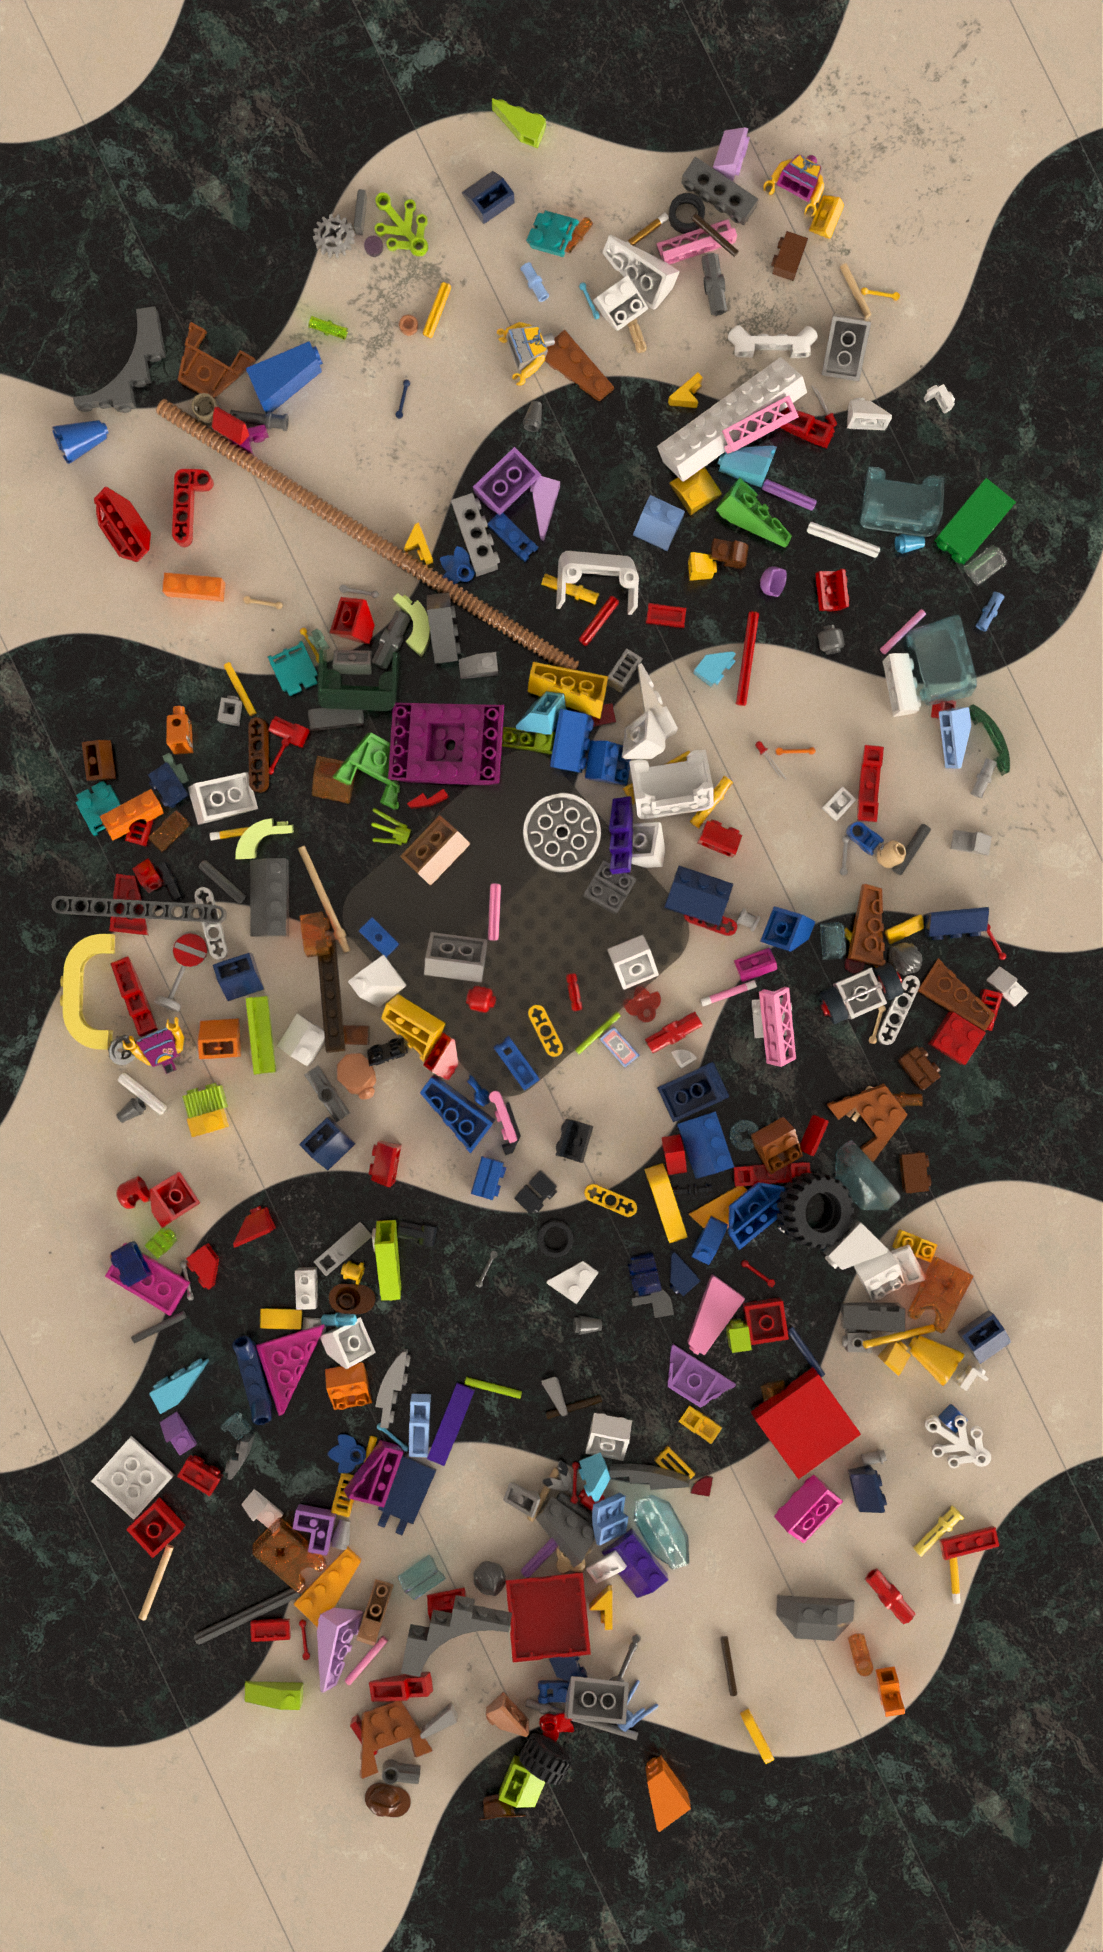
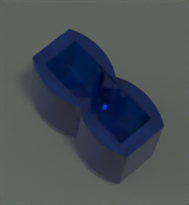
[111,1241,152,1287]
[628,1253,662,1296]

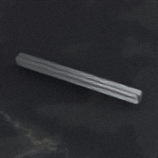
[194,1586,301,1645]

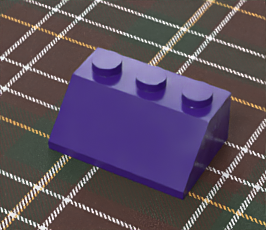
[602,1528,668,1598]

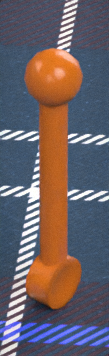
[775,747,816,756]

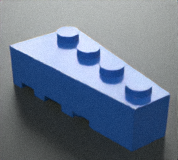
[420,1074,495,1154]

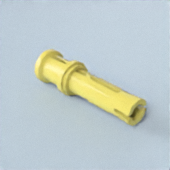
[913,1505,964,1557]

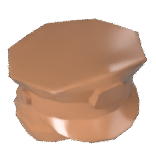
[337,1053,376,1100]

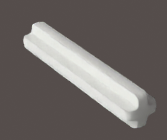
[118,1073,167,1114]

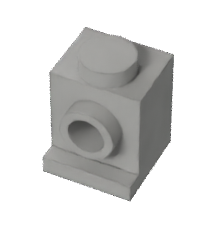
[217,696,243,726]
[842,1330,872,1353]

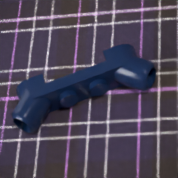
[232,1336,272,1425]

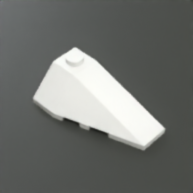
[603,235,680,310]
[637,663,678,739]

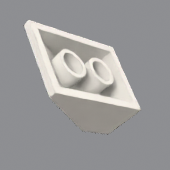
[188,772,258,825]

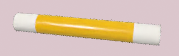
[210,827,249,840]
[949,1557,961,1604]

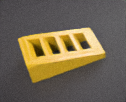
[331,1473,354,1517]

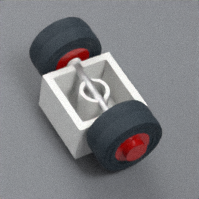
[820,963,903,1024]

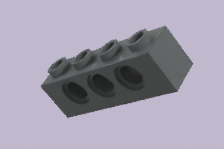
[681,157,758,225]

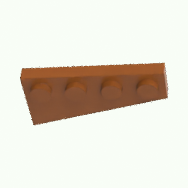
[545,330,614,402]
[918,958,995,1032]

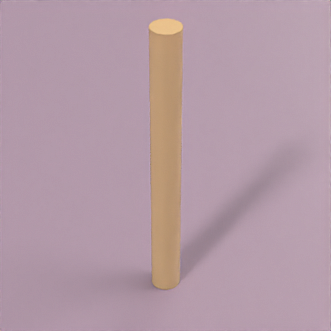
[139,1544,174,1620]

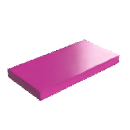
[105,1243,190,1316]

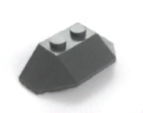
[776,1595,855,1641]

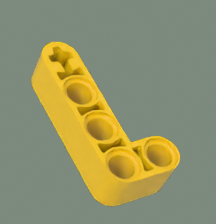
[645,1163,687,1244]

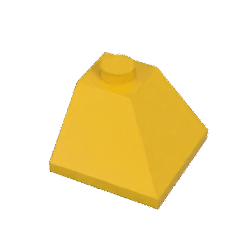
[670,467,722,515]

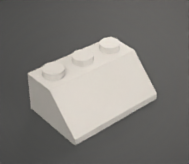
[883,653,921,717]

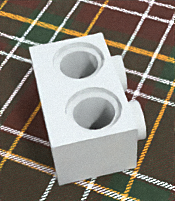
[295,1267,318,1310]

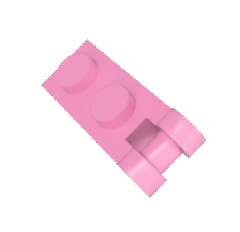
[489,1091,518,1143]

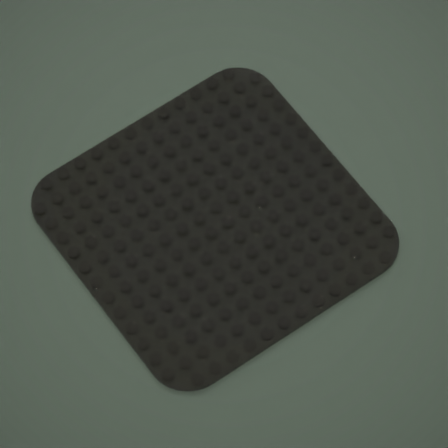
[343,750,689,1096]

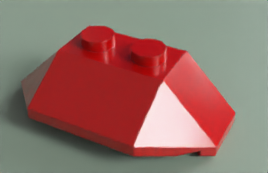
[94,487,151,562]

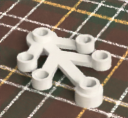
[925,1415,991,1468]

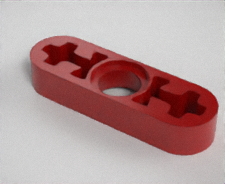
[683,914,737,936]

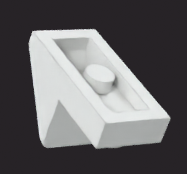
[822,787,856,821]
[986,966,1028,1007]
[241,1489,284,1530]

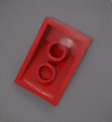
[369,1141,402,1187]

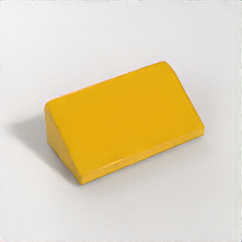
[809,195,844,239]
[884,915,924,944]

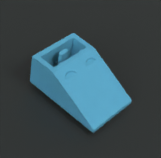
[149,1358,209,1414]

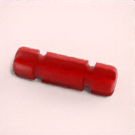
[566,973,582,1011]

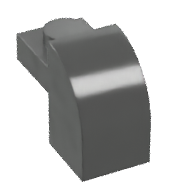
[631,1284,674,1318]

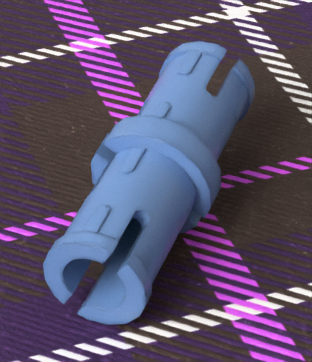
[976,592,1004,632]

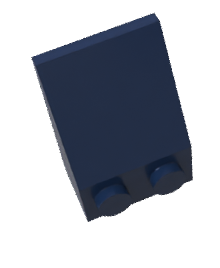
[657,1062,729,1122]

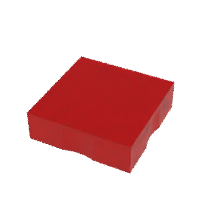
[751,1367,861,1480]
[506,1572,591,1663]

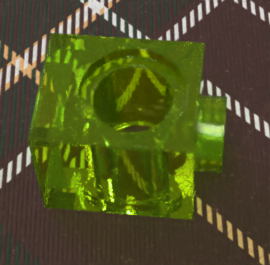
[144,1227,178,1259]

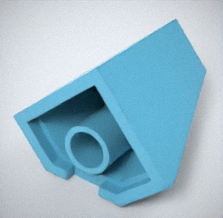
[717,446,777,488]

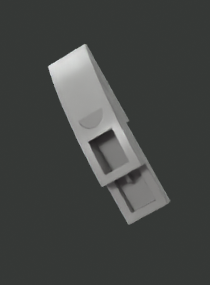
[375,1349,411,1428]

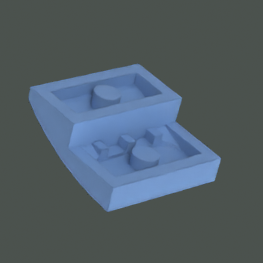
[592,1493,629,1546]

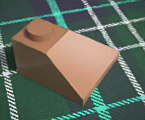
[486,1692,529,1737]

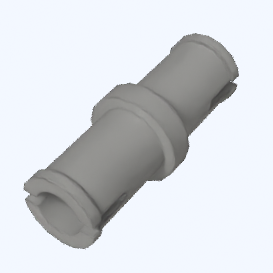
[971,758,997,798]

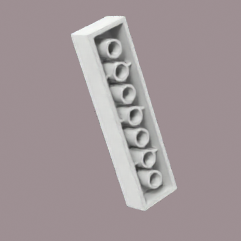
[657,357,807,482]

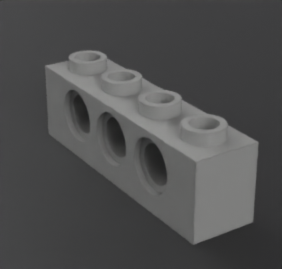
[451,493,500,577]

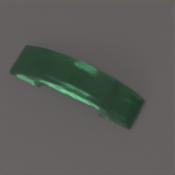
[969,704,1010,776]

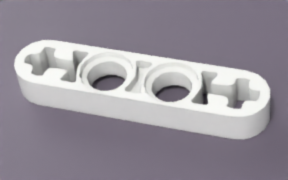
[195,887,228,960]
[877,975,920,1045]

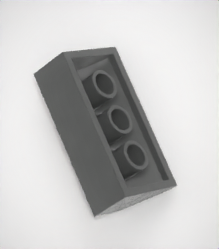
[250,858,289,937]

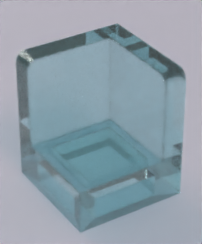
[220,1411,252,1440]

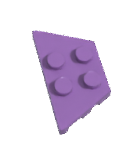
[667,1344,736,1408]

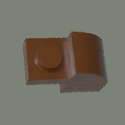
[710,538,749,569]

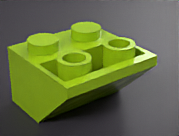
[499,1755,545,1808]

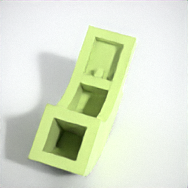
[393,593,431,657]
[236,818,294,859]

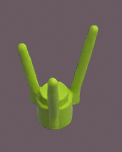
[371,808,411,845]

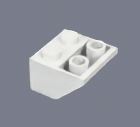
[592,275,649,331]
[854,1248,906,1302]

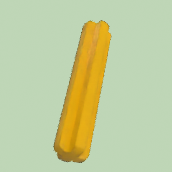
[423,282,451,338]

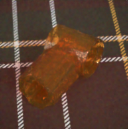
[847,1633,874,1676]

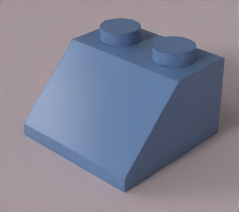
[633,495,685,551]

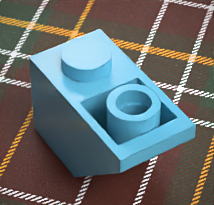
[693,651,736,687]
[579,1452,611,1502]

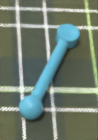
[579,282,600,320]
[377,1423,409,1452]

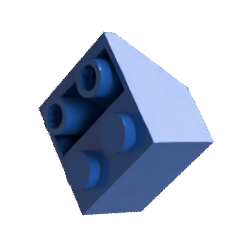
[585,741,631,786]

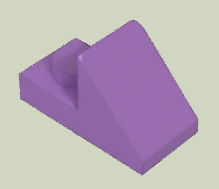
[160,1411,197,1455]

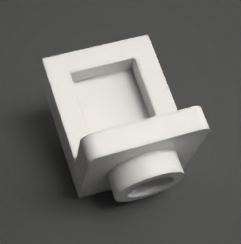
[924,384,955,413]
[956,1364,989,1391]

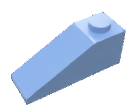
[939,707,971,769]

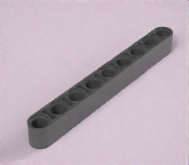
[51,896,227,923]

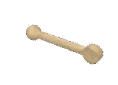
[243,596,283,609]
[869,1005,886,1044]

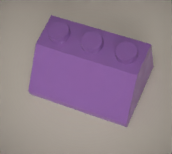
[473,447,541,515]

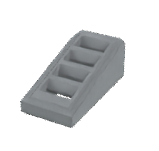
[607,648,643,693]
[541,1377,568,1416]
[420,1703,458,1739]

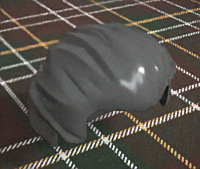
[888,942,922,976]
[474,1561,506,1596]

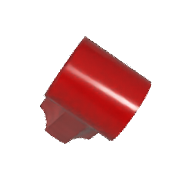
[269,716,310,748]

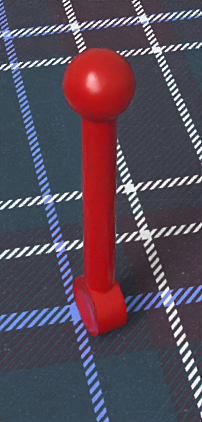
[269,738,290,774]
[987,924,1006,960]
[741,1260,775,1287]
[570,1462,579,1504]
[299,1619,310,1660]

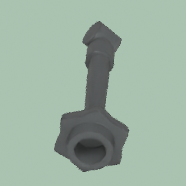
[609,1634,641,1682]

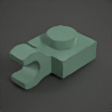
[308,629,330,652]
[163,753,190,784]

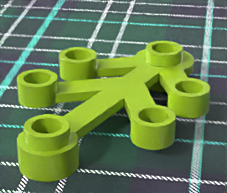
[375,192,428,257]

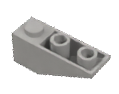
[314,1222,372,1276]

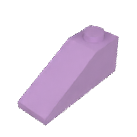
[530,476,560,541]

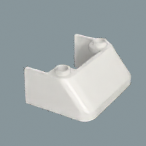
[556,551,639,615]

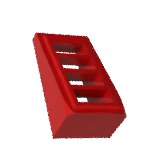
[125,819,154,846]
[979,989,1003,1031]

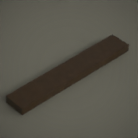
[316,940,346,1053]

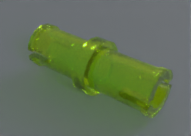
[308,316,348,340]

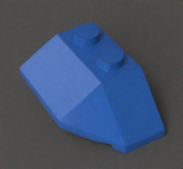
[728,1182,785,1250]

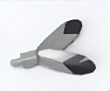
[542,1461,579,1497]

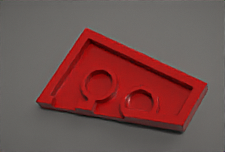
[109,874,149,936]

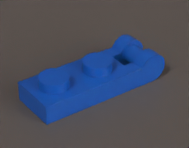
[487,513,538,562]
[493,1036,540,1091]
[538,1680,569,1704]

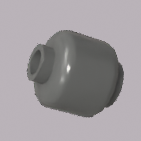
[818,625,845,655]

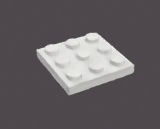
[92,1436,174,1519]

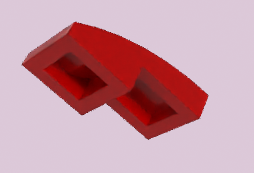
[407,789,449,809]

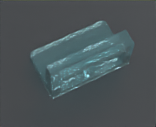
[397,1555,446,1600]

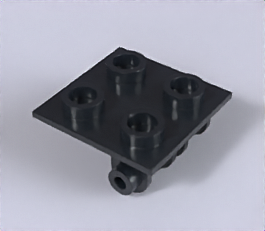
[367,1038,408,1067]
[672,1161,712,1201]

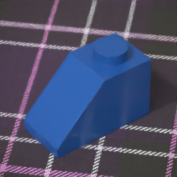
[692,1216,728,1265]

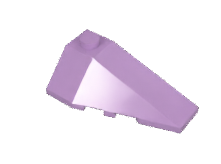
[317,1608,363,1693]

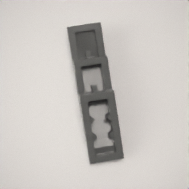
[609,1464,690,1490]

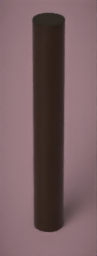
[691,213,739,257]
[545,1395,602,1419]
[720,1636,738,1696]

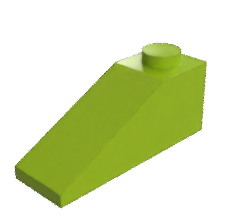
[245,1681,303,1710]

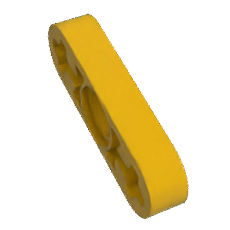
[528,1005,563,1057]
[584,1183,637,1217]
[740,1708,774,1764]

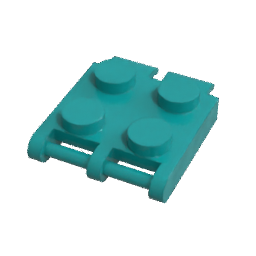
[526,210,579,257]
[267,641,318,696]
[76,781,121,836]

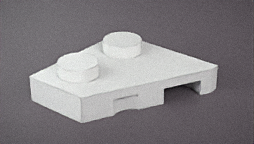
[546,1261,599,1304]

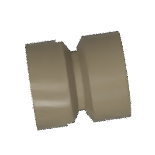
[191,393,219,426]

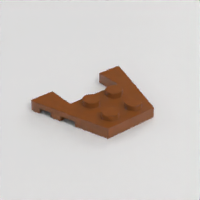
[178,322,256,399]
[827,1084,907,1163]
[359,1701,432,1779]

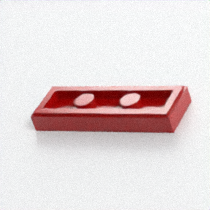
[939,1526,999,1560]

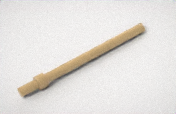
[298,846,351,953]

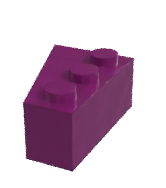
[343,1440,403,1507]

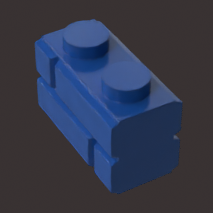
[471,1156,506,1200]

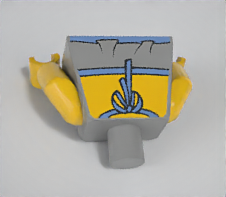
[497,322,555,386]

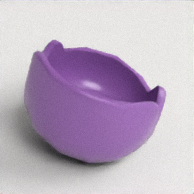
[760,567,787,597]

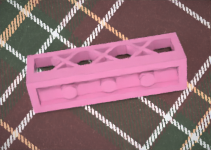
[656,219,737,265]
[722,395,799,454]
[759,987,796,1067]

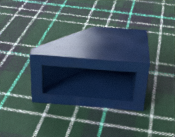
[669,1250,700,1296]

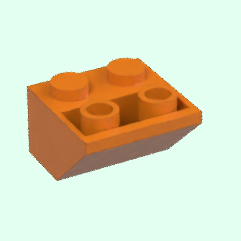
[198,1018,241,1059]
[325,1362,372,1410]

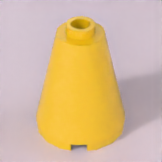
[908,1335,965,1386]

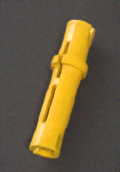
[541,573,599,605]
[689,776,733,829]

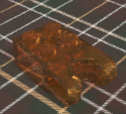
[907,1256,974,1334]
[252,1517,327,1593]

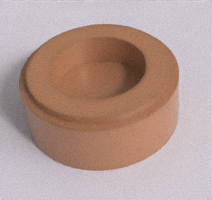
[399,314,418,336]

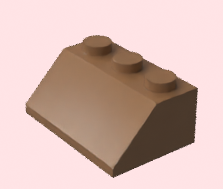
[400,815,470,886]

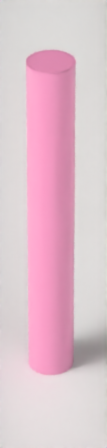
[880,609,926,654]
[345,1636,388,1685]

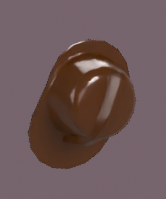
[329,1284,375,1314]
[365,1783,411,1817]
[479,1794,526,1820]

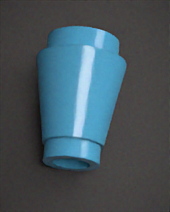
[895,534,925,553]

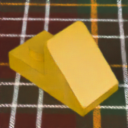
[668,372,703,408]
[404,523,433,565]
[589,1585,613,1630]

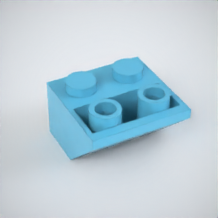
[516,691,566,735]

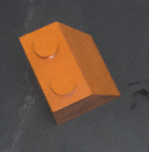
[645,1755,691,1832]

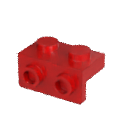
[815,569,849,611]
[177,1455,223,1496]

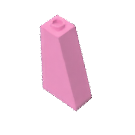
[687,1274,745,1355]

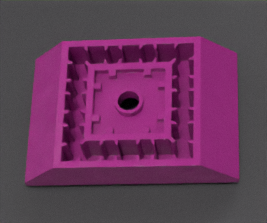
[388,703,504,785]

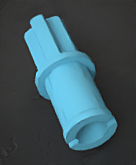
[321,1312,357,1328]

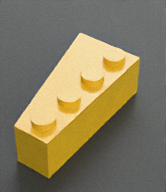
[528,662,608,719]

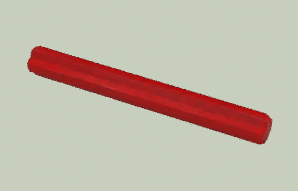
[736,612,759,706]

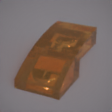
[148,810,190,852]

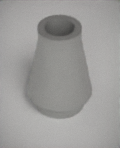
[331,1519,351,1550]

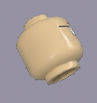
[876,840,906,868]

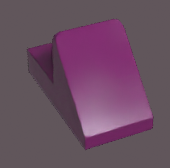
[229,424,269,456]

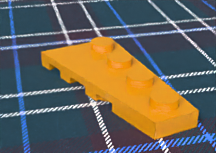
[294,1546,362,1628]

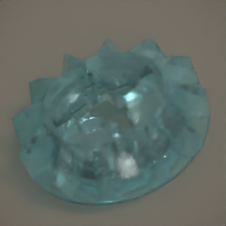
[730,1120,759,1151]

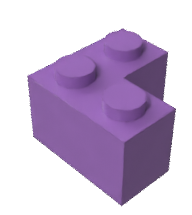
[293,1504,336,1556]

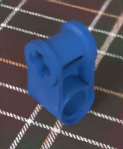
[846,822,884,856]

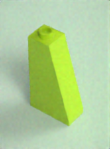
[374,1220,401,1301]

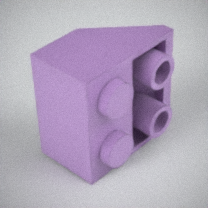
[713,127,750,181]

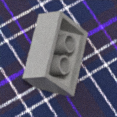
[424,932,488,982]
[564,1676,629,1724]

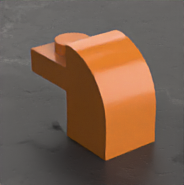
[876,1666,905,1717]

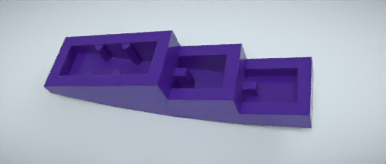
[609,796,633,874]
[427,1383,475,1466]

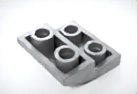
[583,860,637,915]
[225,1433,254,1480]

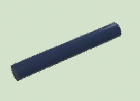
[787,1326,825,1377]

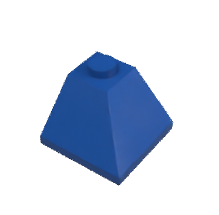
[760,906,816,952]

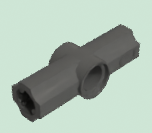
[702,253,727,316]
[372,610,412,670]
[304,1065,350,1122]

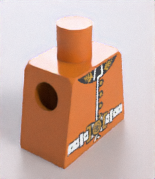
[166,706,193,754]

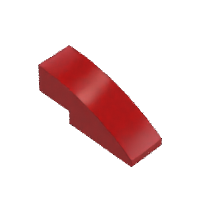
[776,407,835,448]
[369,1672,433,1702]

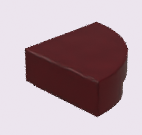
[690,1476,713,1497]

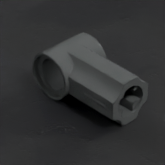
[382,1759,421,1784]

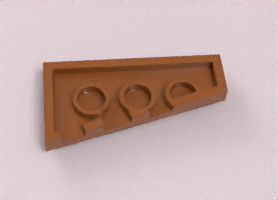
[848,884,885,967]

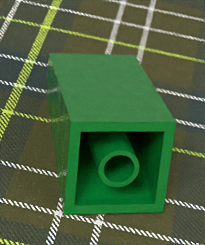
[934,478,1016,565]

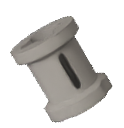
[736,908,761,932]

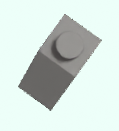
[459,652,499,679]

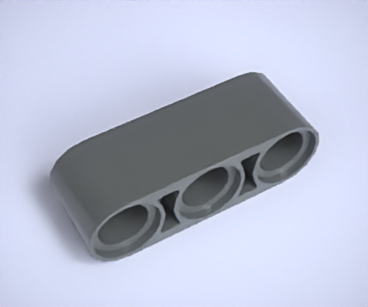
[307,704,365,731]

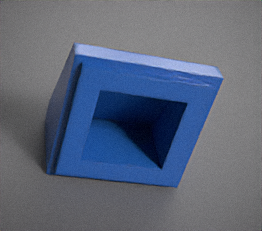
[938,1404,968,1434]

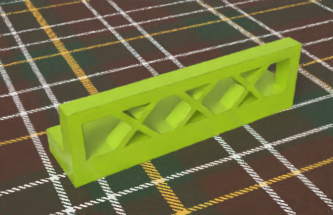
[246,996,276,1075]

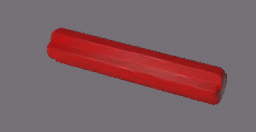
[579,596,619,646]

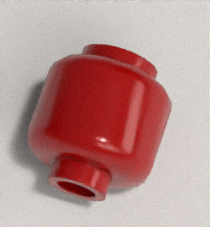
[466,986,496,1013]

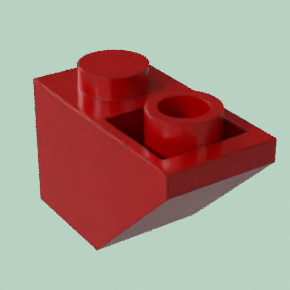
[186,1243,219,1290]

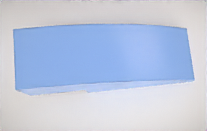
[409,1394,431,1457]

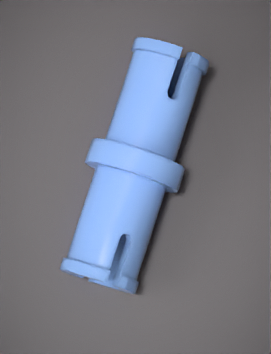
[520,262,549,302]

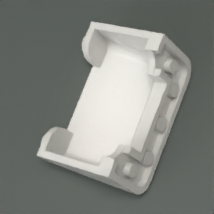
[629,749,714,819]

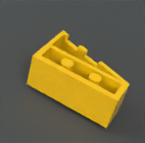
[381,994,446,1062]

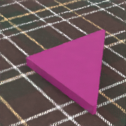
[256,1324,325,1416]

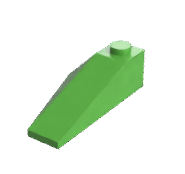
[716,477,792,547]

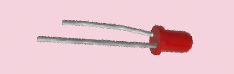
[812,385,837,427]
[755,741,786,780]

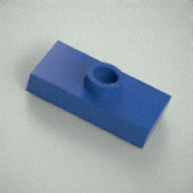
[359,917,400,958]

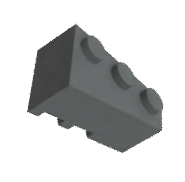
[841,1302,905,1332]

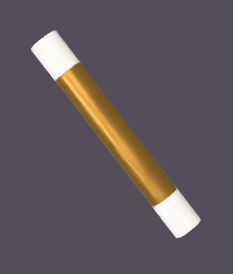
[626,212,669,246]

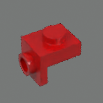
[132,858,163,893]

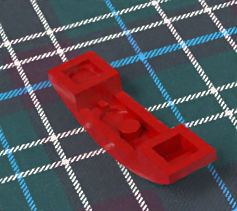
[857,745,884,822]
[734,1162,811,1187]

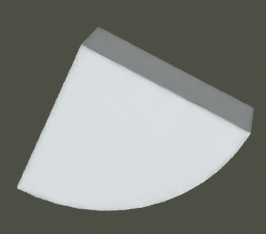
[671,1049,697,1068]

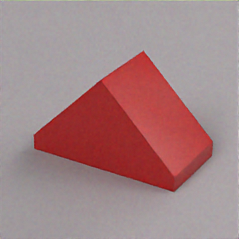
[661,1134,687,1175]

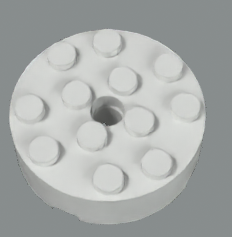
[523,793,601,872]

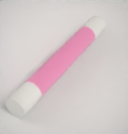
[700,980,757,1006]

